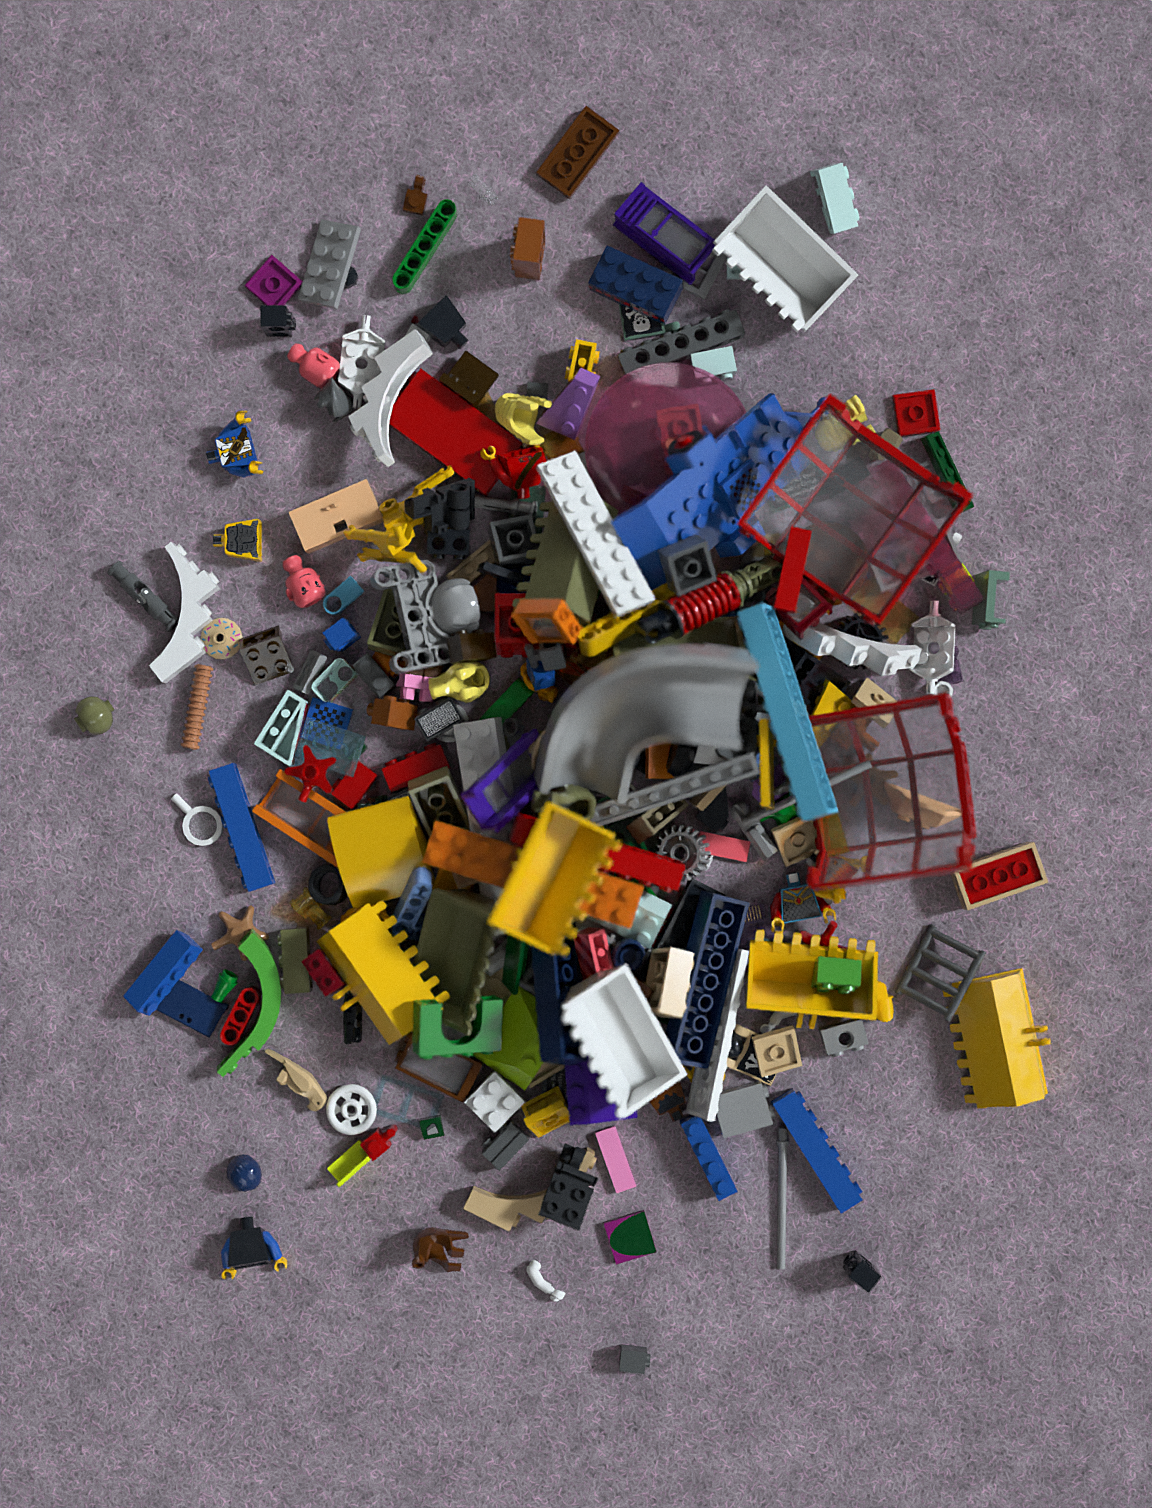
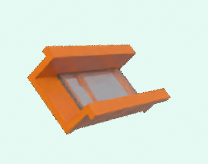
[252,769,346,867]

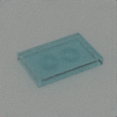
[294,717,366,777]

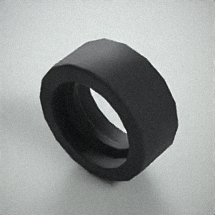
[308,864,348,905]

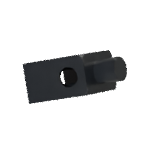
[417,295,469,349]

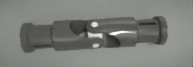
[107,561,179,632]

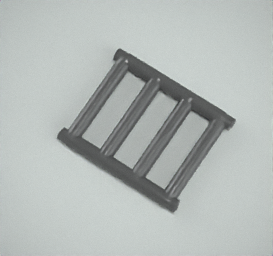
[895,924,986,1022]

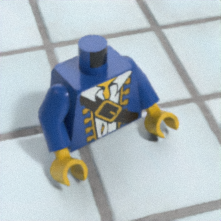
[206,410,263,478]

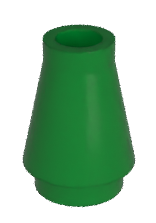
[211,969,238,1002]

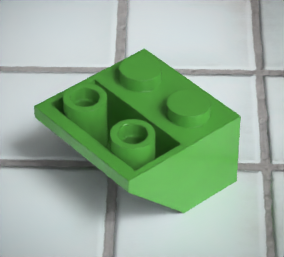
[811,956,862,994]

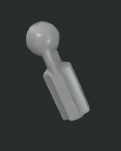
[731,801,778,861]

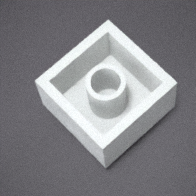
[464,1070,526,1132]

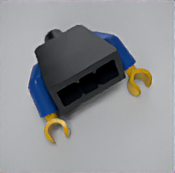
[221,1217,288,1279]

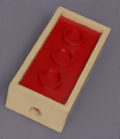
[950,842,1049,910]

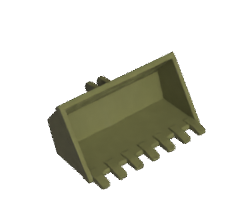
[512,499,618,629]

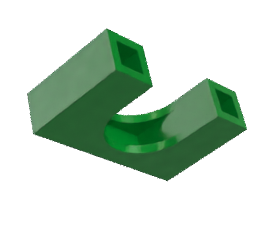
[412,995,503,1059]

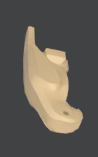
[265,1048,327,1111]

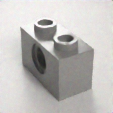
[818,1018,869,1057]

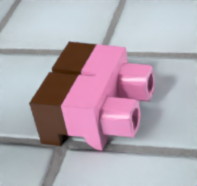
[396,661,443,702]

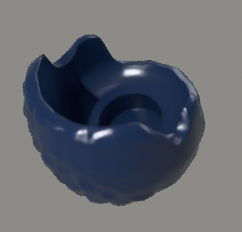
[611,938,645,972]
[226,1154,262,1192]

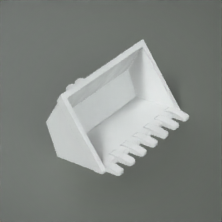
[712,185,858,332]
[562,964,687,1119]

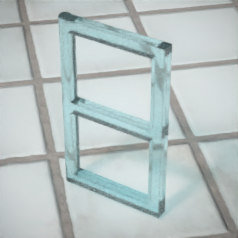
[375,1075,444,1128]

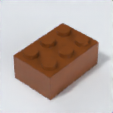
[510,217,546,280]

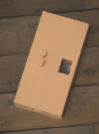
[289,479,384,554]

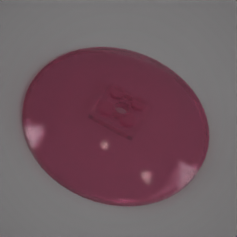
[585,362,746,515]

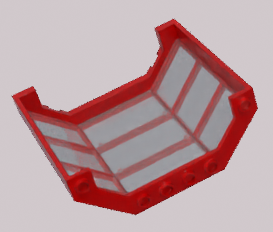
[737,393,974,626]
[806,692,977,891]

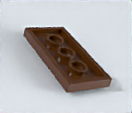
[536,106,620,199]

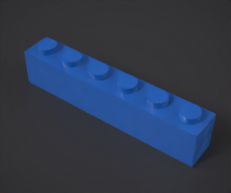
[208,763,276,892]
[771,1088,862,1214]

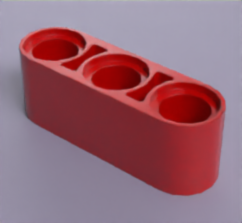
[220,986,261,1045]

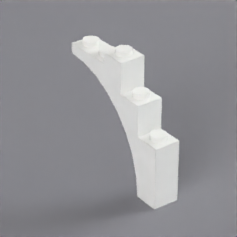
[348,329,433,467]
[149,542,220,683]
[782,613,922,676]

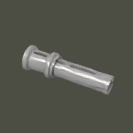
[475,494,538,520]

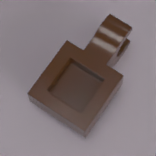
[402,175,428,216]

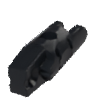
[343,990,362,1045]

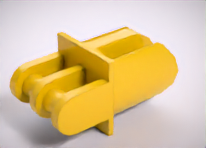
[877,981,894,1022]

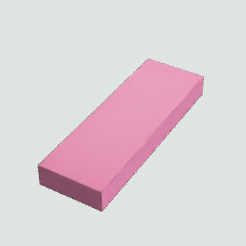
[595,1125,636,1194]

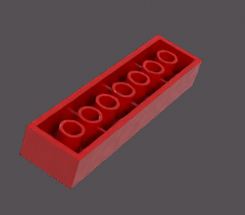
[509,813,686,892]

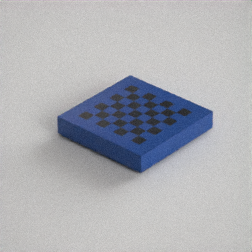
[718,459,771,520]
[300,697,354,750]

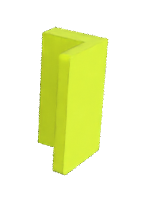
[327,1139,371,1187]

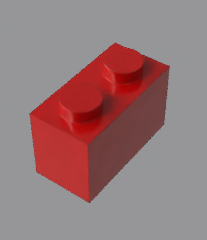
[331,760,379,809]

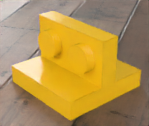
[521,1086,569,1138]

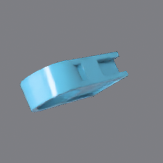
[323,575,365,615]

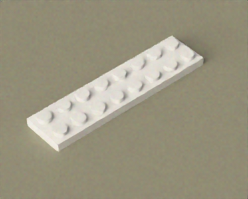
[536,451,655,618]
[686,949,749,1121]

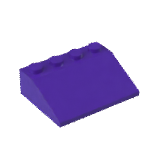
[565,1054,638,1125]

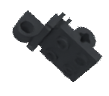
[404,478,475,535]
[538,1143,599,1231]

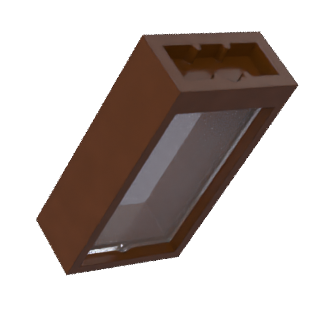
[394,1031,483,1103]

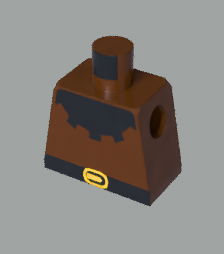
[649,1080,686,1122]

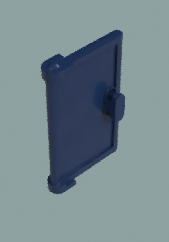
[156,980,229,1038]

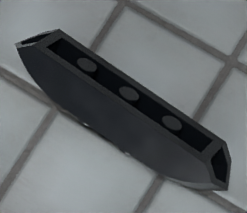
[666,742,698,777]

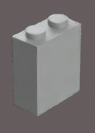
[717,1081,775,1138]

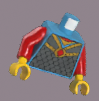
[770,872,836,932]

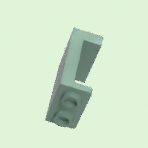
[972,570,1010,630]

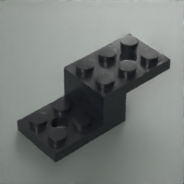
[746,635,851,708]

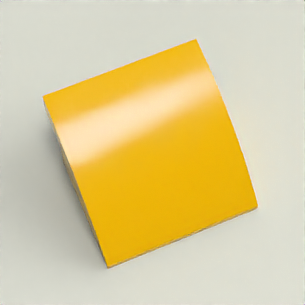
[327,796,435,909]

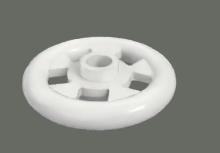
[326,1084,377,1135]

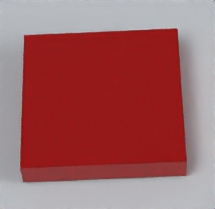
[892,389,941,437]

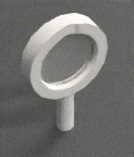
[171,794,223,846]

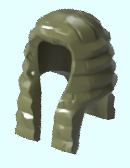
[531,784,596,821]

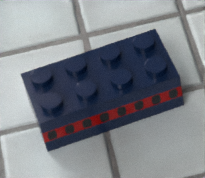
[588,245,683,325]

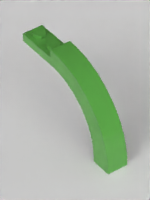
[217,929,281,1077]

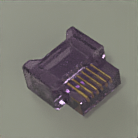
[739,903,774,945]

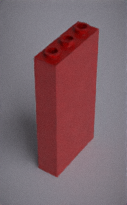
[389,368,523,496]

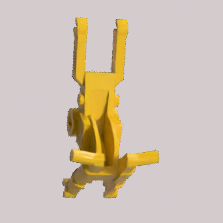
[343,465,454,573]

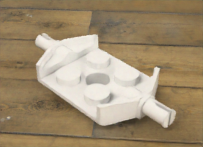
[338,315,385,409]
[909,601,955,694]

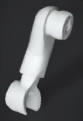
[760,1011,797,1033]
[526,1260,565,1302]

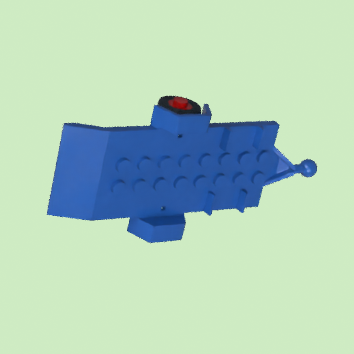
[611,393,828,591]

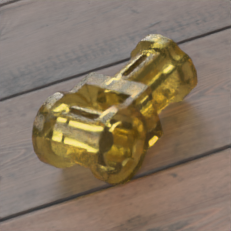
[289,887,332,931]

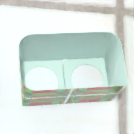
[311,658,359,703]

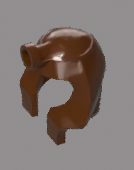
[412,1227,469,1272]

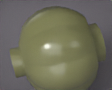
[74,696,114,735]

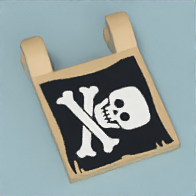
[726,1024,777,1086]

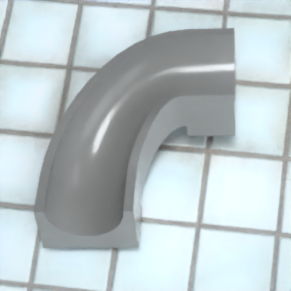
[534,643,759,804]

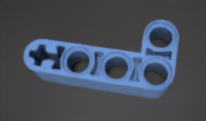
[392,867,432,941]

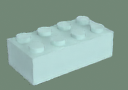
[585,873,672,949]

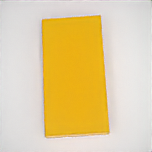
[759,719,774,810]

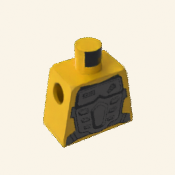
[213,519,262,562]

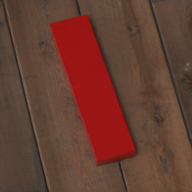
[773,526,812,614]

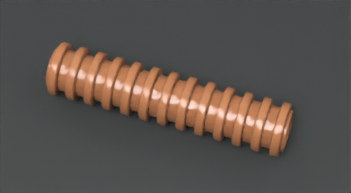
[180,664,214,750]

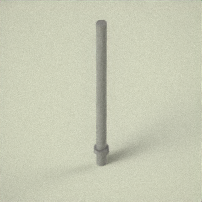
[740,759,872,827]
[776,1127,789,1269]

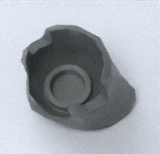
[314,377,354,422]

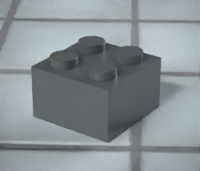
[488,514,539,569]
[657,534,717,596]

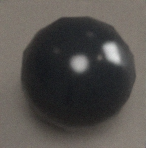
[727,1032,744,1058]

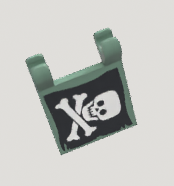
[619,304,680,341]

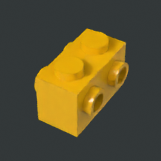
[564,339,600,382]

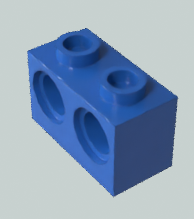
[323,618,362,653]

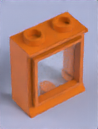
[511,599,582,645]

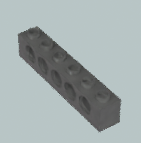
[618,309,745,382]

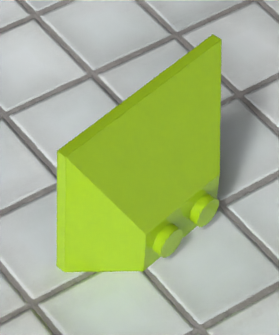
[473,986,544,1090]

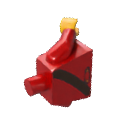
[480,444,547,499]

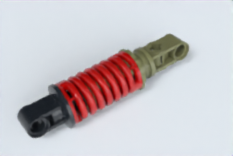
[635,557,782,644]

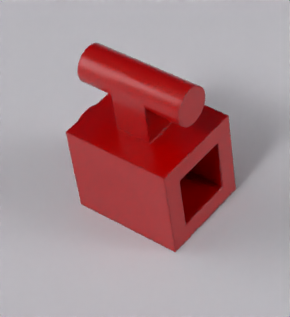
[360,1124,398,1161]

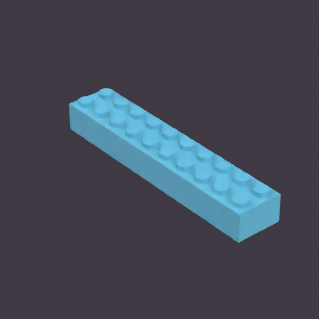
[737,603,838,821]

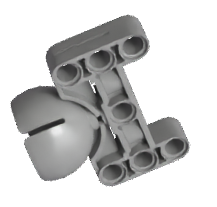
[370,560,480,674]

